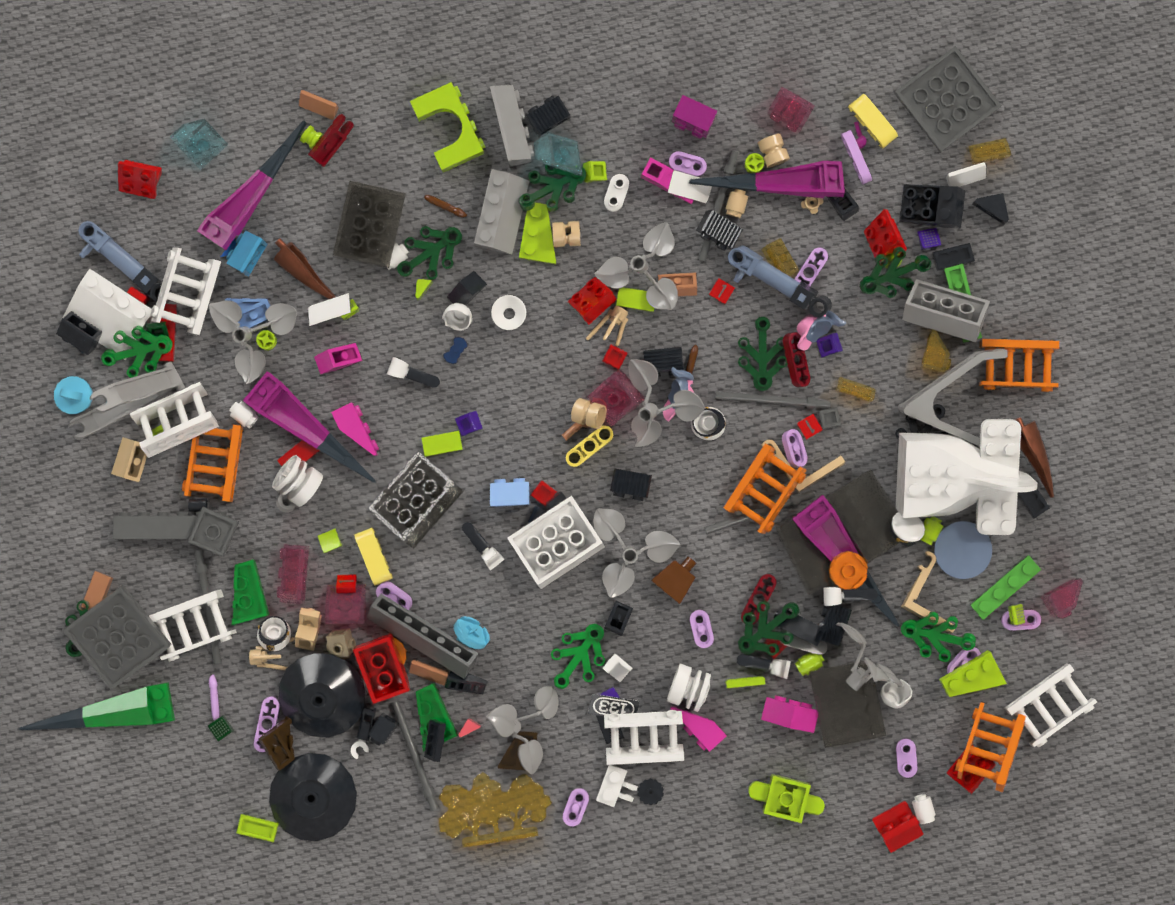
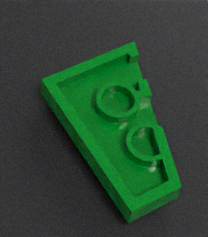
[231,559,269,625]
[416,683,458,752]

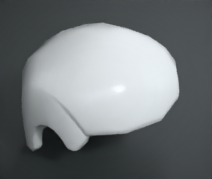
[442,303,472,331]
[880,679,912,709]

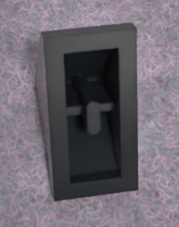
[972,193,1009,225]
[447,271,487,306]
[604,601,633,636]

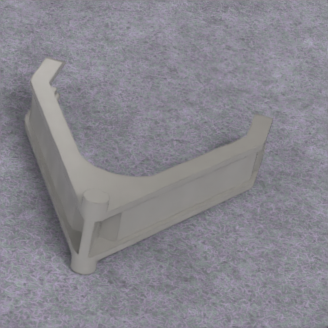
[898,349,1008,446]
[68,362,186,440]

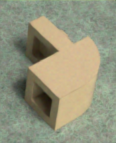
[295,608,322,651]

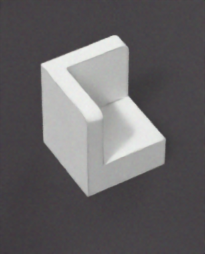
[602,653,633,682]

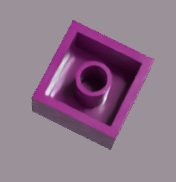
[672,95,717,139]

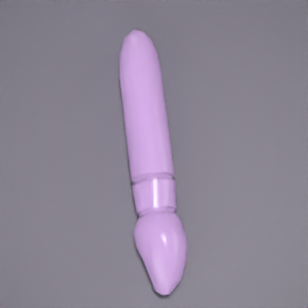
[209,675,219,721]

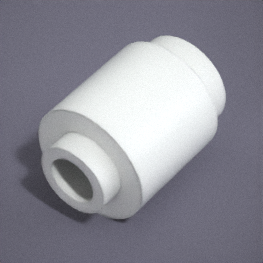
[380,243,409,270]
[229,401,259,429]
[912,794,936,824]

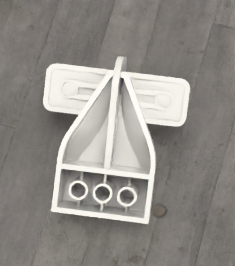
[896,419,1037,535]

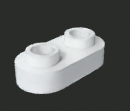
[604,174,629,212]

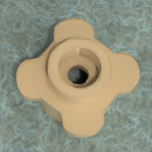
[801,197,823,214]

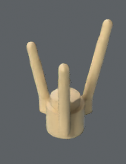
[586,306,628,346]
[249,637,295,670]

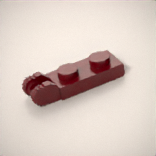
[308,114,354,167]

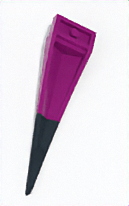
[197,121,306,250]
[689,161,845,199]
[243,371,376,483]
[792,495,899,627]

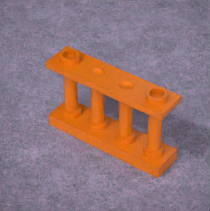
[979,339,1059,392]
[182,425,243,502]
[723,443,807,534]
[955,702,1026,792]

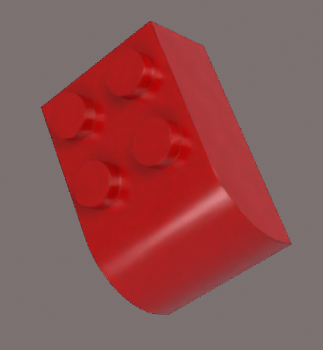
[353,633,410,704]

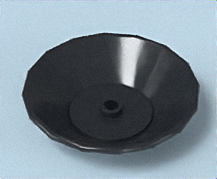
[278,653,365,738]
[269,753,357,841]

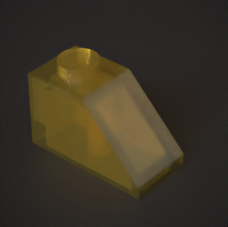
[920,330,951,374]

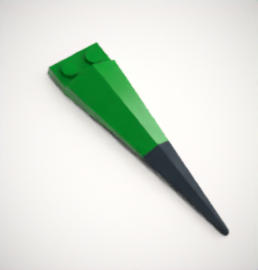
[19,682,175,730]

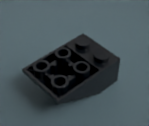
[899,184,966,229]

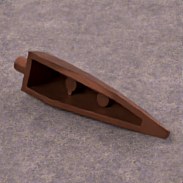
[274,238,336,299]
[1015,417,1054,498]

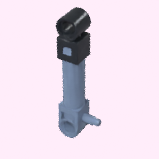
[78,221,172,304]
[728,245,832,317]

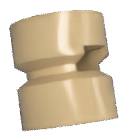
[758,134,790,168]
[552,221,581,247]
[571,398,607,429]

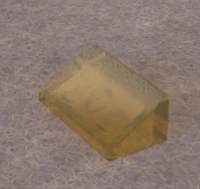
[968,138,1012,165]
[761,238,800,276]
[836,377,876,402]

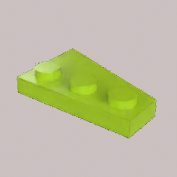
[939,650,1007,697]

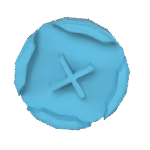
[54,376,93,414]
[454,616,490,649]

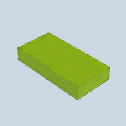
[616,287,654,312]
[421,431,463,457]
[725,676,765,688]
[236,814,279,842]

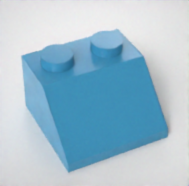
[226,230,268,277]

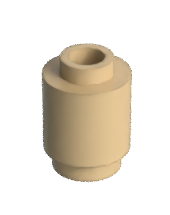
[726,189,749,218]

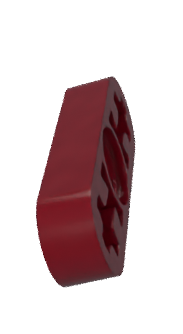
[783,332,810,387]
[741,574,777,625]

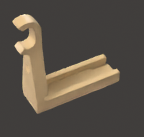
[762,440,845,494]
[901,551,955,634]

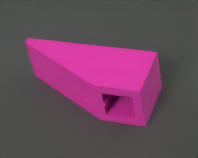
[641,157,694,205]
[331,402,379,456]
[670,706,726,752]

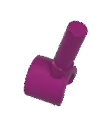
[854,121,866,149]

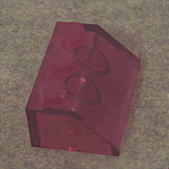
[277,544,309,604]

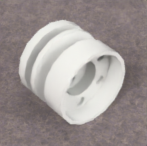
[272,455,323,507]
[667,663,711,712]

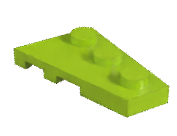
[519,202,556,264]

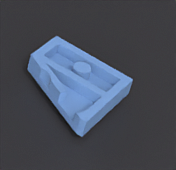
[225,298,271,328]

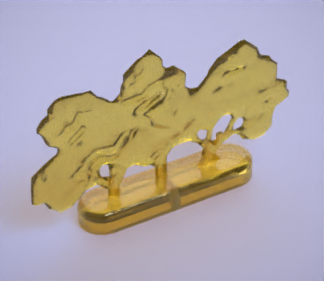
[439,772,552,848]

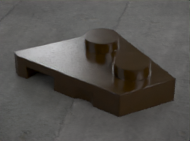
[258,717,295,771]
[498,731,538,771]

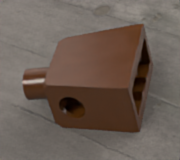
[651,556,697,604]

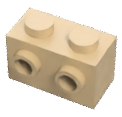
[111,437,147,482]

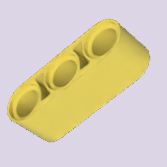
[848,94,898,149]
[566,426,613,467]
[354,527,393,586]

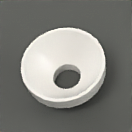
[491,295,526,330]

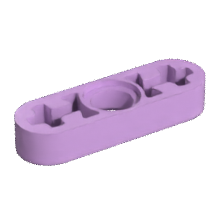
[841,130,872,184]
[795,248,828,286]
[254,696,280,752]

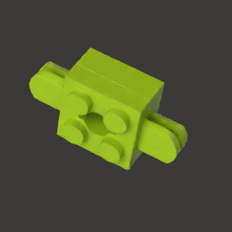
[748,774,825,823]

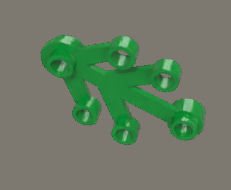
[101,326,173,378]
[901,612,976,662]
[551,624,605,689]

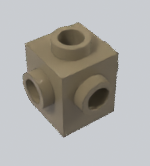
[326,628,356,660]

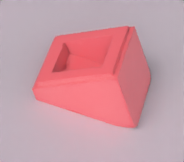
[458,718,481,737]

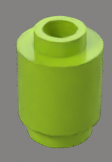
[920,516,943,545]
[795,652,825,676]

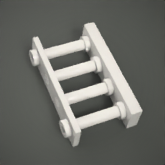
[151,248,221,335]
[130,382,219,458]
[149,590,237,662]
[1004,663,1097,747]
[604,710,684,765]

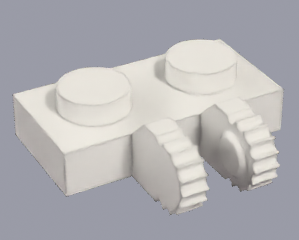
[596,765,638,807]

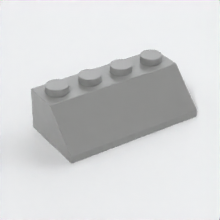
[490,85,534,167]
[474,169,529,255]
[902,279,990,342]

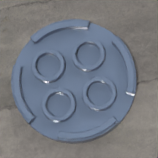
[934,521,992,579]

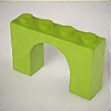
[410,82,486,173]

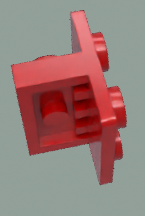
[118,160,162,199]
[864,209,907,262]
[568,277,617,325]
[947,745,996,794]
[872,801,924,853]

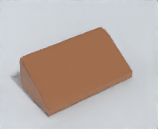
[299,90,339,120]
[658,273,697,296]
[81,571,113,610]
[409,659,449,686]

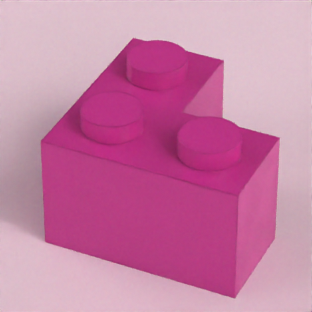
[761,695,820,733]

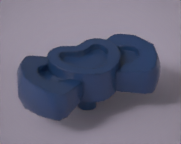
[443,337,468,364]

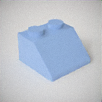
[490,478,530,507]

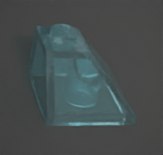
[170,118,228,170]
[534,132,582,175]

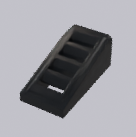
[826,187,859,221]
[444,671,488,695]

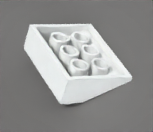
[63,269,152,360]
[508,496,605,589]

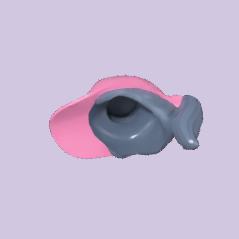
[797,311,846,350]
[663,367,694,422]

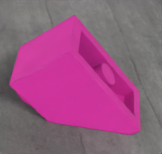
[314,343,362,375]

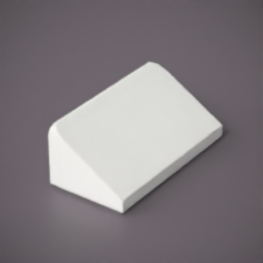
[946,162,986,187]

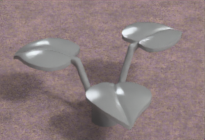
[595,222,678,310]
[209,300,297,384]
[628,359,705,447]
[593,508,680,598]
[836,623,903,691]
[486,686,559,774]

